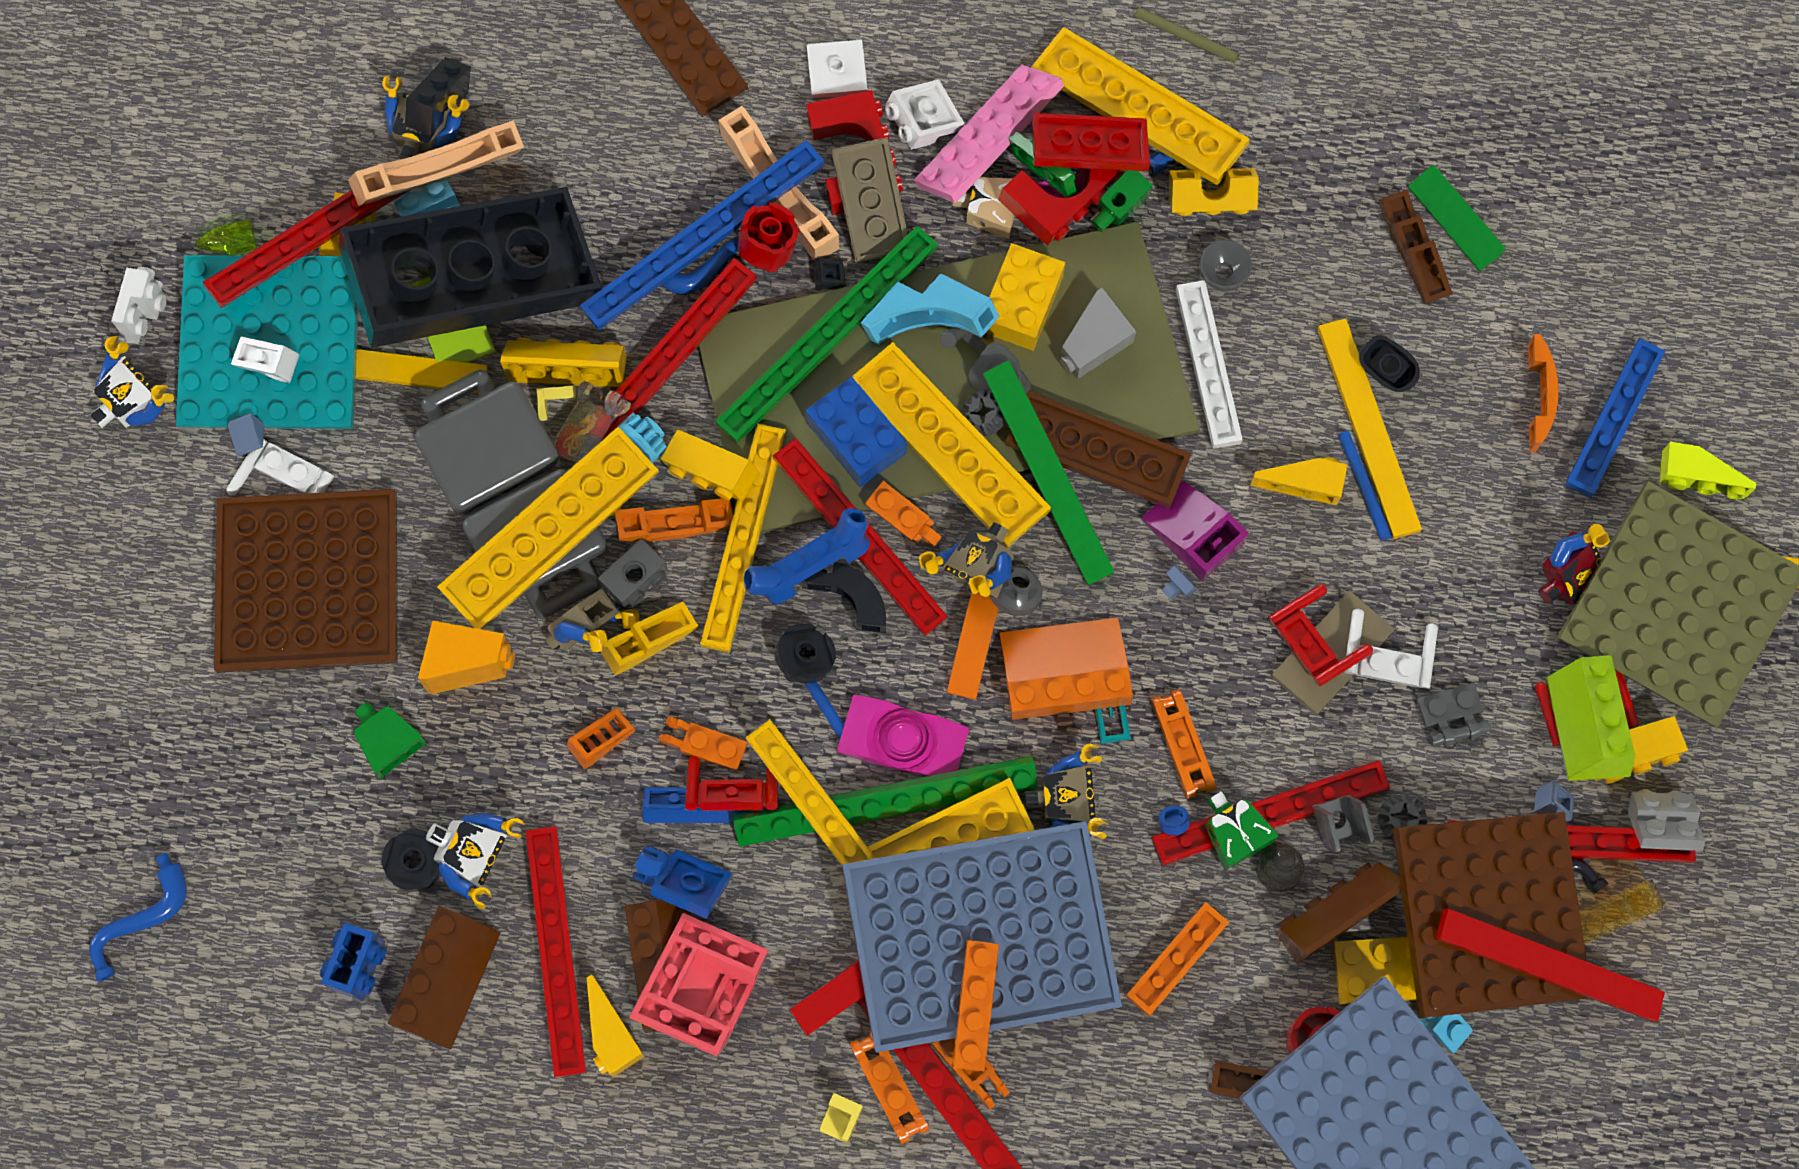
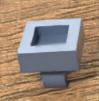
[1162,565,1199,599]

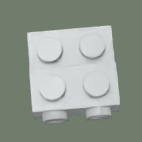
[885,79,965,150]
[111,267,166,344]

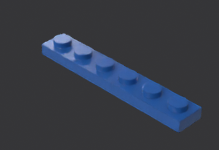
[1564,338,1666,498]

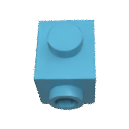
[1418,1014,1473,1054]

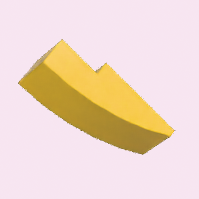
[600,602,698,676]

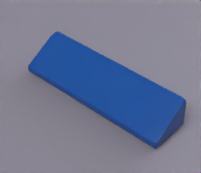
[642,787,766,823]

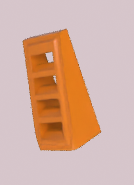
[567,707,635,770]

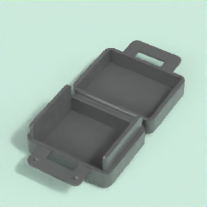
[414,369,607,618]

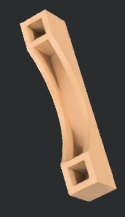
[719,106,839,261]
[348,120,524,207]

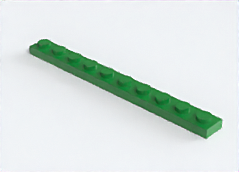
[715,226,938,444]
[733,756,1038,847]

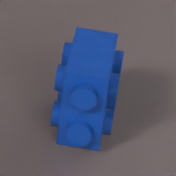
[320,923,387,1001]

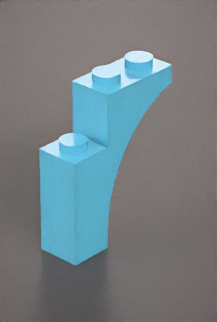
[861,274,1000,345]

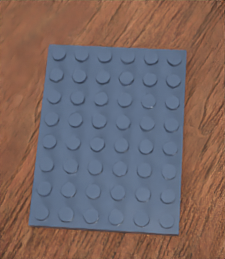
[842,821,1122,1053]
[1239,977,1535,1169]

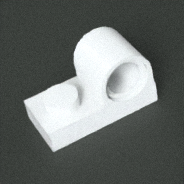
[231,337,300,383]

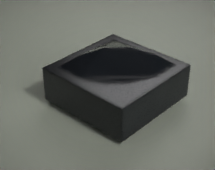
[813,257,846,289]

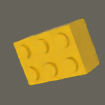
[985,243,1066,351]

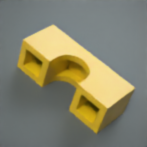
[1169,168,1259,216]

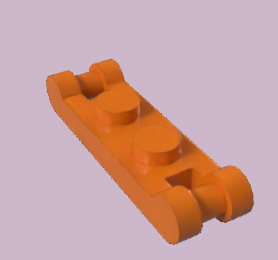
[1150,689,1216,799]
[849,1031,930,1145]

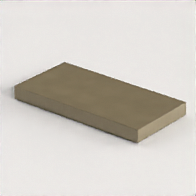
[831,137,908,263]
[1271,590,1395,716]

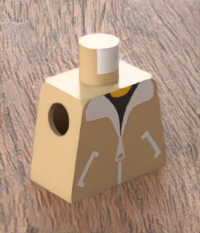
[952,177,1015,239]

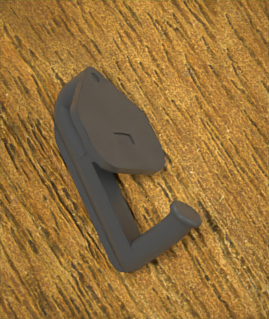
[940,327,1031,394]

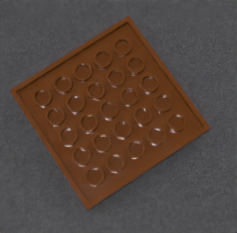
[214,489,398,673]
[1393,812,1588,1018]

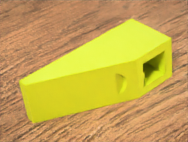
[1660,442,1756,500]

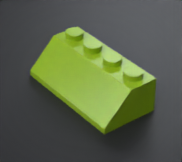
[1547,655,1635,781]

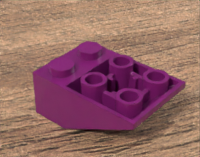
[1141,481,1249,582]

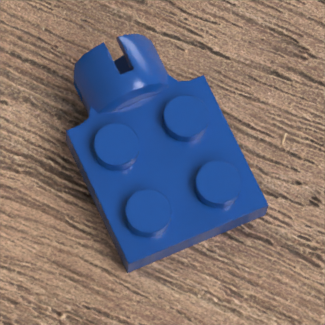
[633,846,732,919]

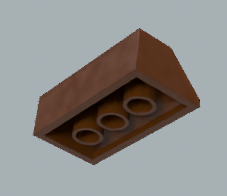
[1276,862,1402,964]
[625,900,691,1033]
[388,906,501,1050]

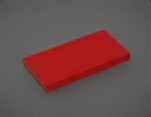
[1032,113,1150,171]

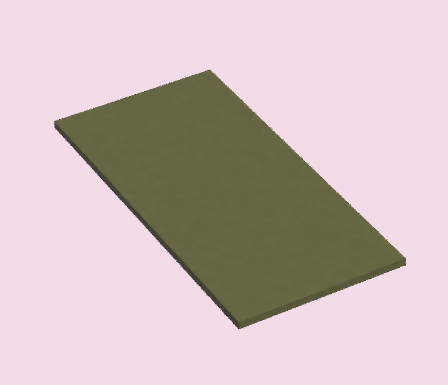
[699,222,1200,534]

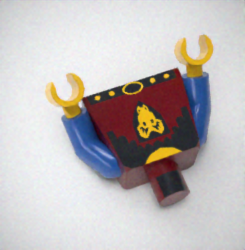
[1538,524,1610,605]

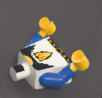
[90,336,174,428]
[426,813,525,909]

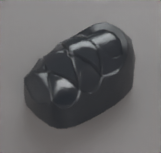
[1359,335,1420,393]

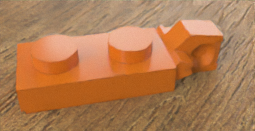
[864,481,942,547]

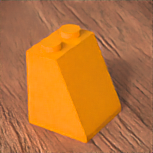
[418,620,515,694]

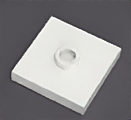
[807,40,868,98]

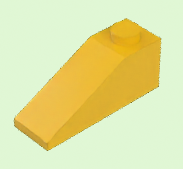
[1250,457,1348,506]
[587,975,645,1078]

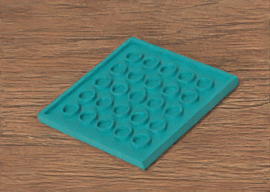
[176,255,358,429]

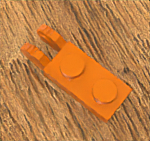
[658,716,748,772]
[931,1038,1010,1110]

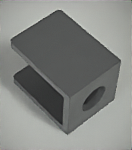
[1312,795,1375,853]

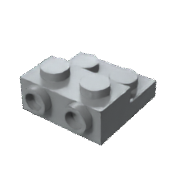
[1628,789,1705,851]

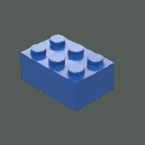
[805,377,907,488]

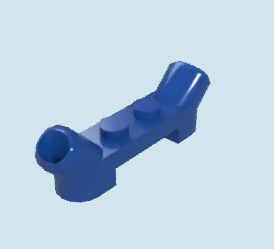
[744,508,870,604]

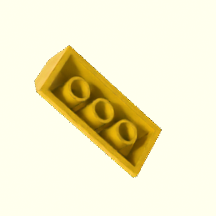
[500,337,627,388]

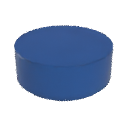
[1158,805,1190,835]

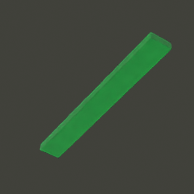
[983,360,1115,585]

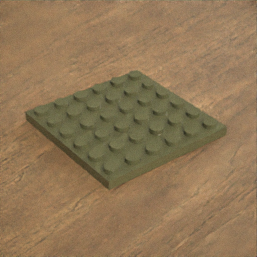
[1557,481,1799,728]

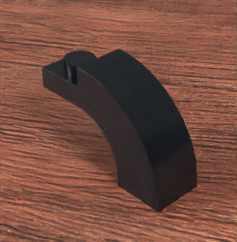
[801,562,886,634]

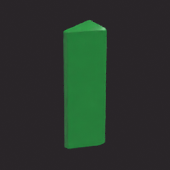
[1408,165,1505,272]

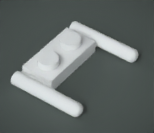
[226,439,334,496]
[1344,609,1438,689]

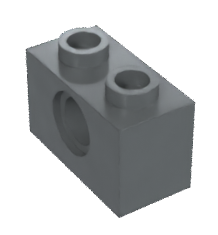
[598,538,668,610]

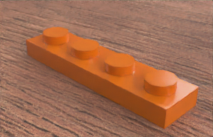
[1125,902,1229,1017]
[952,940,999,1072]

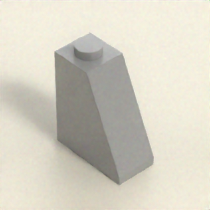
[1060,288,1136,379]

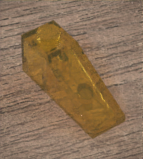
[1580,880,1667,944]

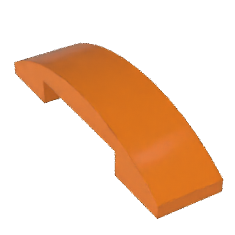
[1528,334,1559,452]
[614,498,733,542]
[947,592,998,700]

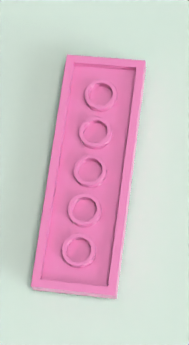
[914,65,1064,203]

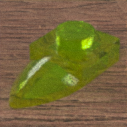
[195,219,257,255]

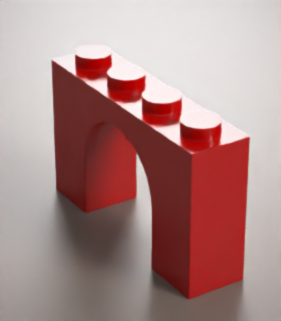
[806,90,903,216]
[998,168,1125,246]

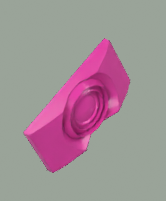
[836,695,969,777]

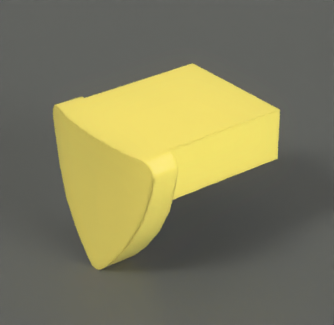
[536,386,576,421]

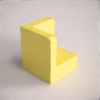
[820,1093,863,1144]

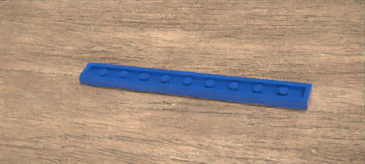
[580,140,824,331]

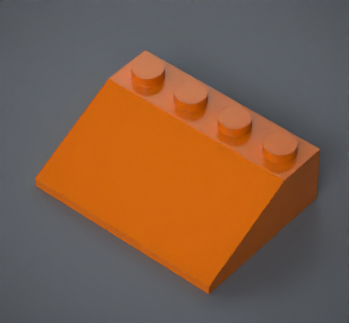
[1000,617,1133,720]

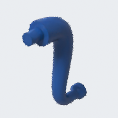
[661,236,739,294]
[89,853,187,982]

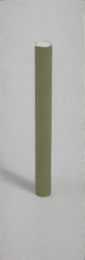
[1134,7,1239,63]

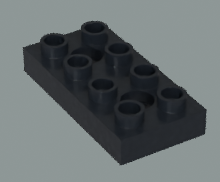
[338,187,602,348]

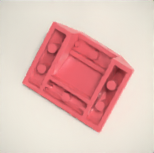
[630,913,768,1057]

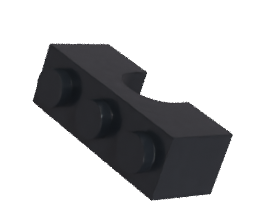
[405,57,471,136]

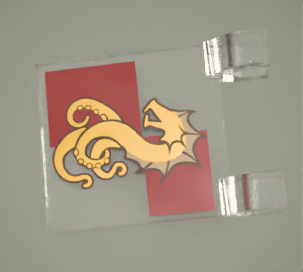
[552,381,631,463]

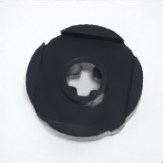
[775,624,836,684]
[382,829,441,892]

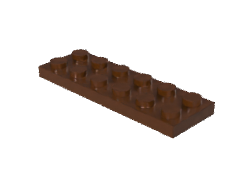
[615,0,748,117]
[1005,391,1192,509]

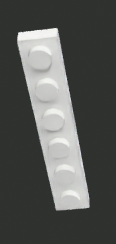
[1176,280,1243,449]

